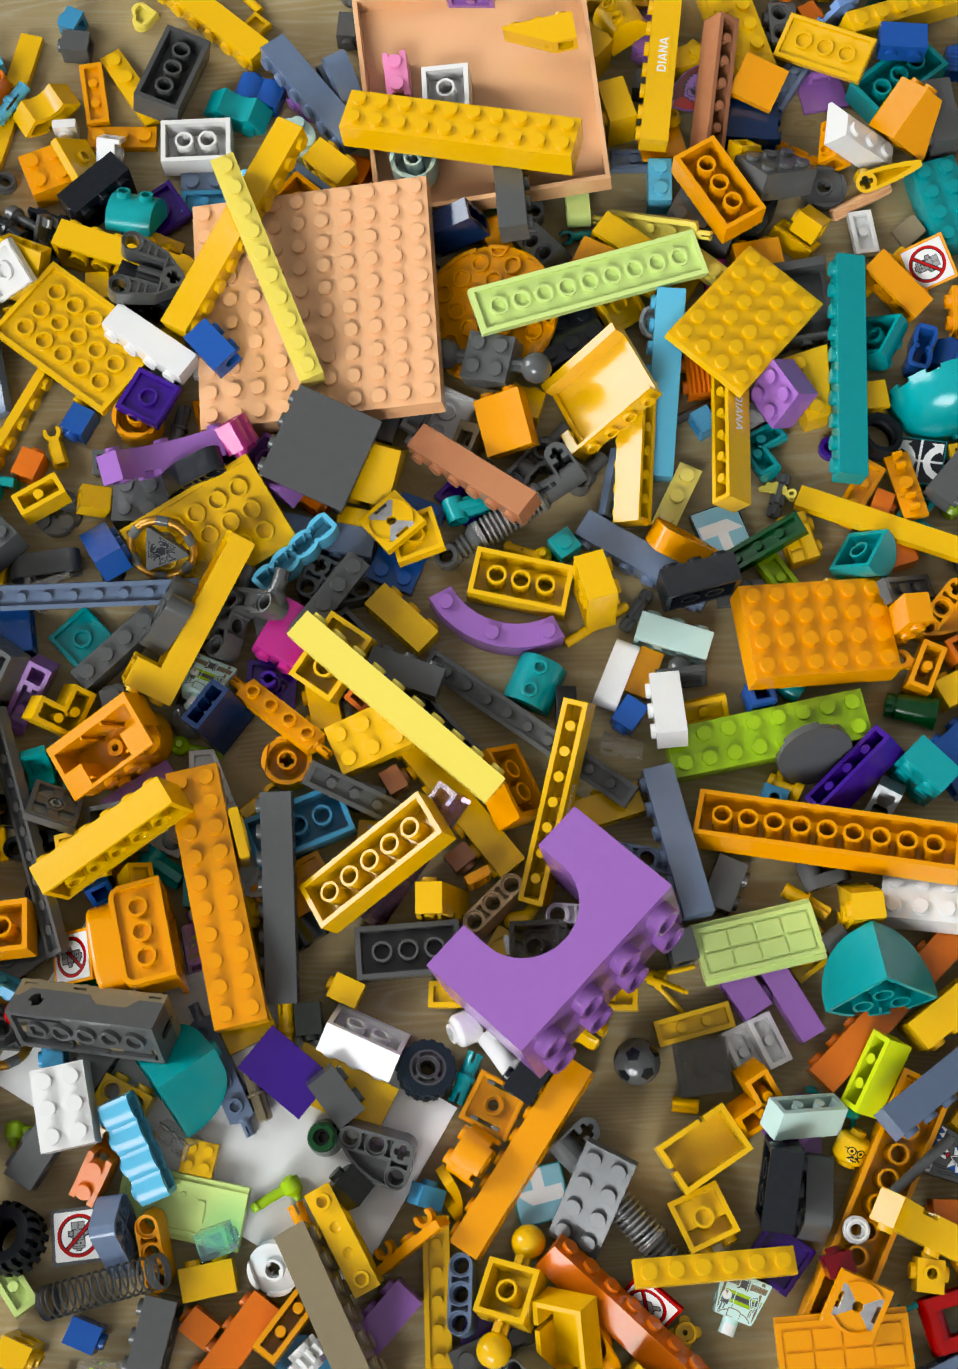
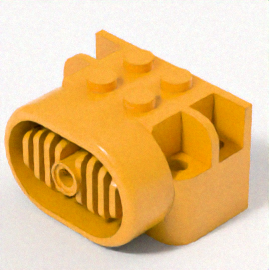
[46,692,173,801]
[86,875,190,994]

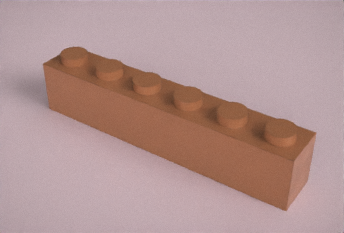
[689,11,739,150]
[406,423,542,526]

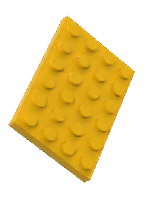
[664,245,823,398]
[0,261,147,416]
[119,453,296,582]

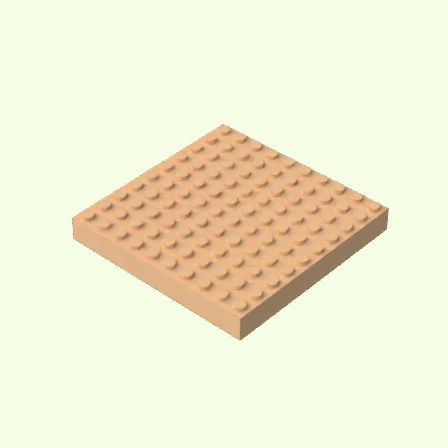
[352,0,612,212]
[192,176,446,434]

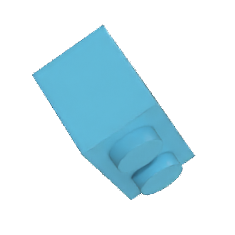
[646,158,672,214]

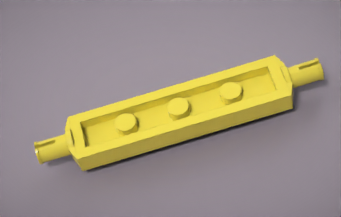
[591,209,713,241]

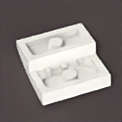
[718,1011,793,1071]

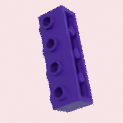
[804,725,905,809]

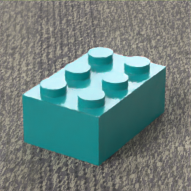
[886,734,958,807]

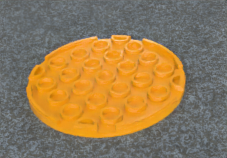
[437,244,558,380]

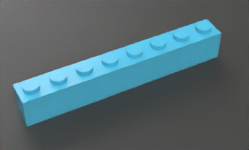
[646,286,686,482]

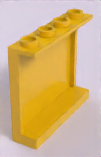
[541,322,663,456]

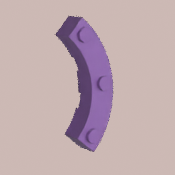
[96,423,235,486]
[429,587,565,656]

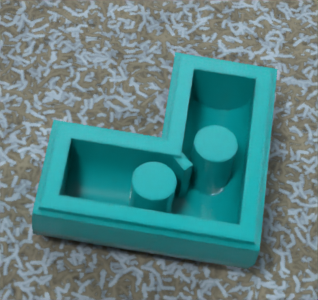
[750,423,788,483]

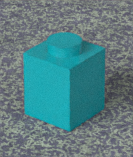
[546,526,582,564]

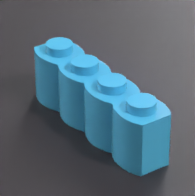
[252,512,340,590]
[97,1090,177,1207]

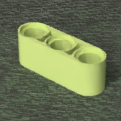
[564,193,591,228]

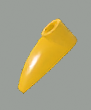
[853,159,923,193]

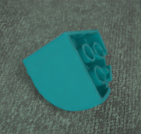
[887,358,958,443]
[822,920,938,1016]
[134,1024,227,1138]

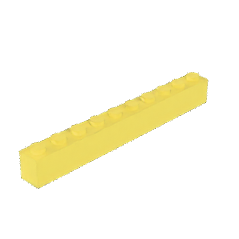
[210,152,326,388]
[287,610,506,805]

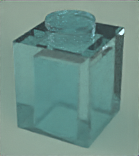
[193,1219,240,1263]

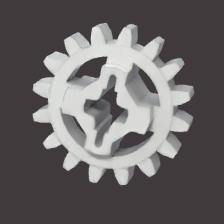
[287,1333,327,1369]

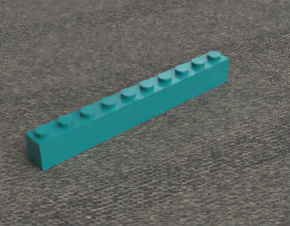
[827,252,869,485]

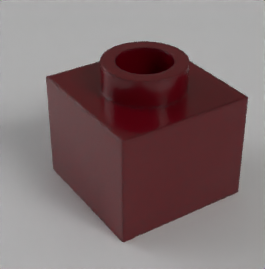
[819,1245,858,1280]

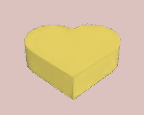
[132,2,160,33]

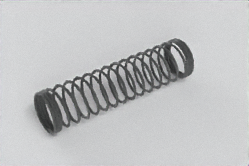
[35,1252,172,1322]

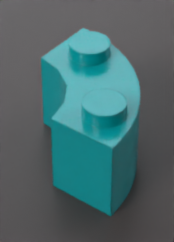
[203,87,274,138]

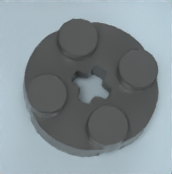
[800,165,847,212]
[36,490,83,538]

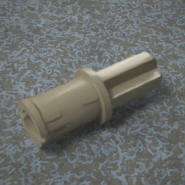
[241,1072,273,1123]

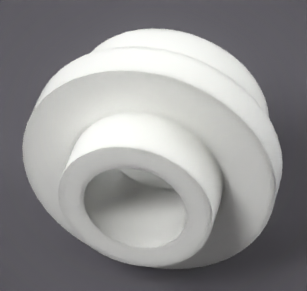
[842,1215,870,1244]

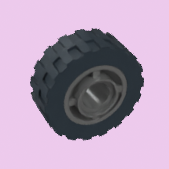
[397,1039,457,1102]

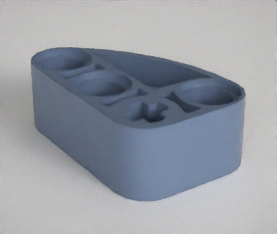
[88,1193,142,1279]

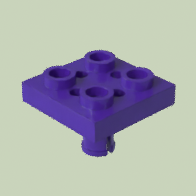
[246,660,298,711]

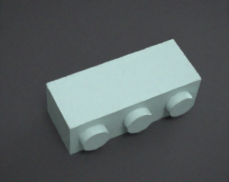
[632,610,714,665]
[760,1093,849,1141]

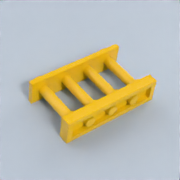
[304,1182,384,1299]

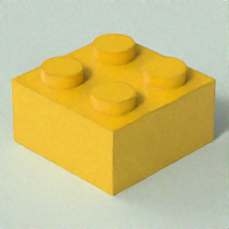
[178,1138,221,1179]

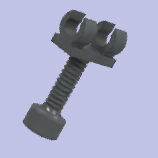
[4,205,59,252]

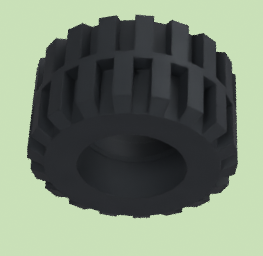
[0,1200,49,1277]

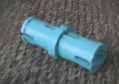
[0,81,31,126]

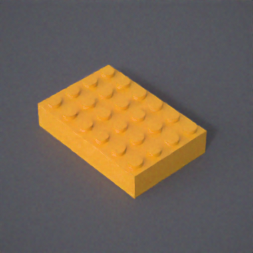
[730,577,902,691]

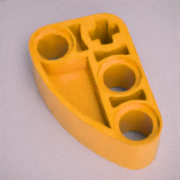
[645,517,719,564]
[914,578,958,642]

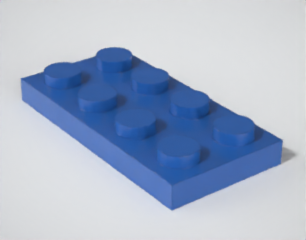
[366,491,446,597]

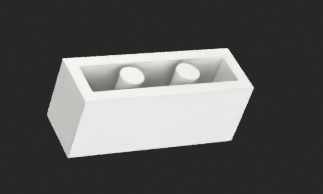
[645,670,688,749]

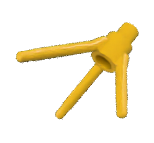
[644,964,696,1014]

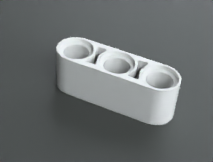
[592,638,641,712]

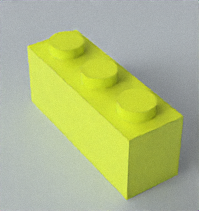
[840,1029,912,1119]

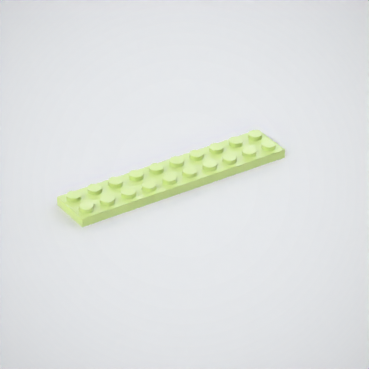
[467,229,709,337]

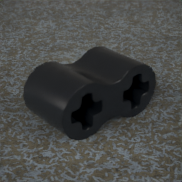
[298,911,330,953]

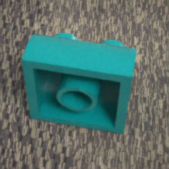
[105,187,168,237]
[866,313,908,371]
[829,529,897,579]
[503,652,567,718]

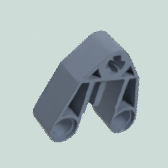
[316,49,362,106]

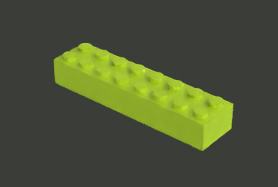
[664,688,872,783]

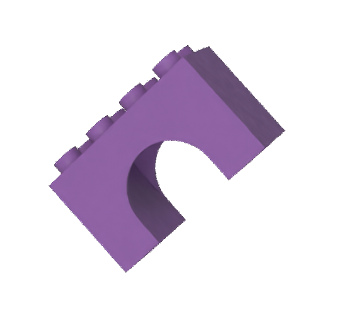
[426,806,684,1079]

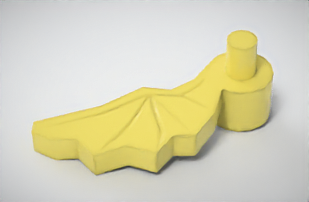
[758,481,798,502]

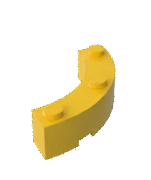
[869,1187,958,1263]

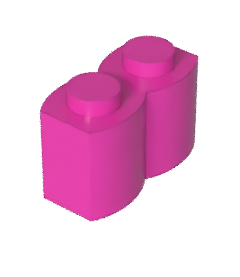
[214,412,259,458]

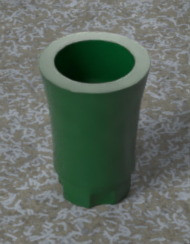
[883,692,940,731]
[307,1118,341,1157]

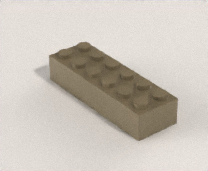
[274,1220,388,1369]

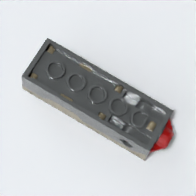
[4,978,182,1064]

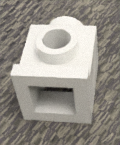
[96,134,126,162]

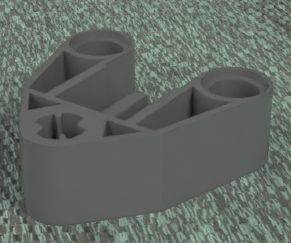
[108,231,185,305]
[139,574,198,655]

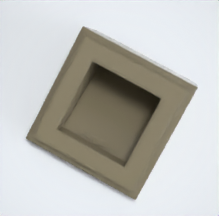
[891,214,927,248]

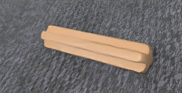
[829,184,892,221]

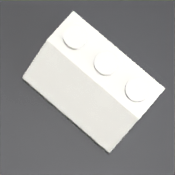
[824,102,893,169]
[316,1003,411,1082]

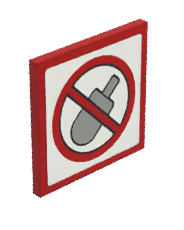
[624,1278,684,1327]

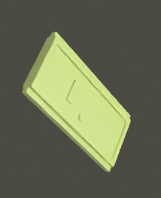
[689,898,828,987]
[119,1170,251,1253]

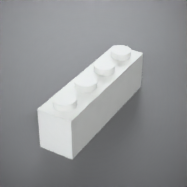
[101,304,199,386]

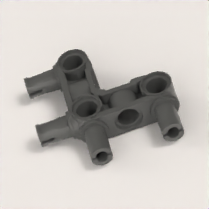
[485,422,608,497]
[199,564,291,663]

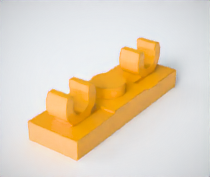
[884,450,929,521]
[374,1207,450,1276]

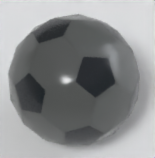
[613,1038,661,1086]

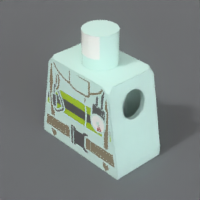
[181,653,237,710]
[712,1279,772,1337]

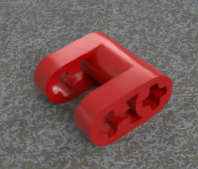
[914,1286,958,1357]

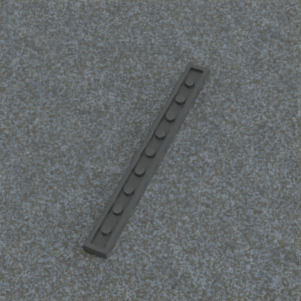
[425,648,640,809]
[0,706,70,959]

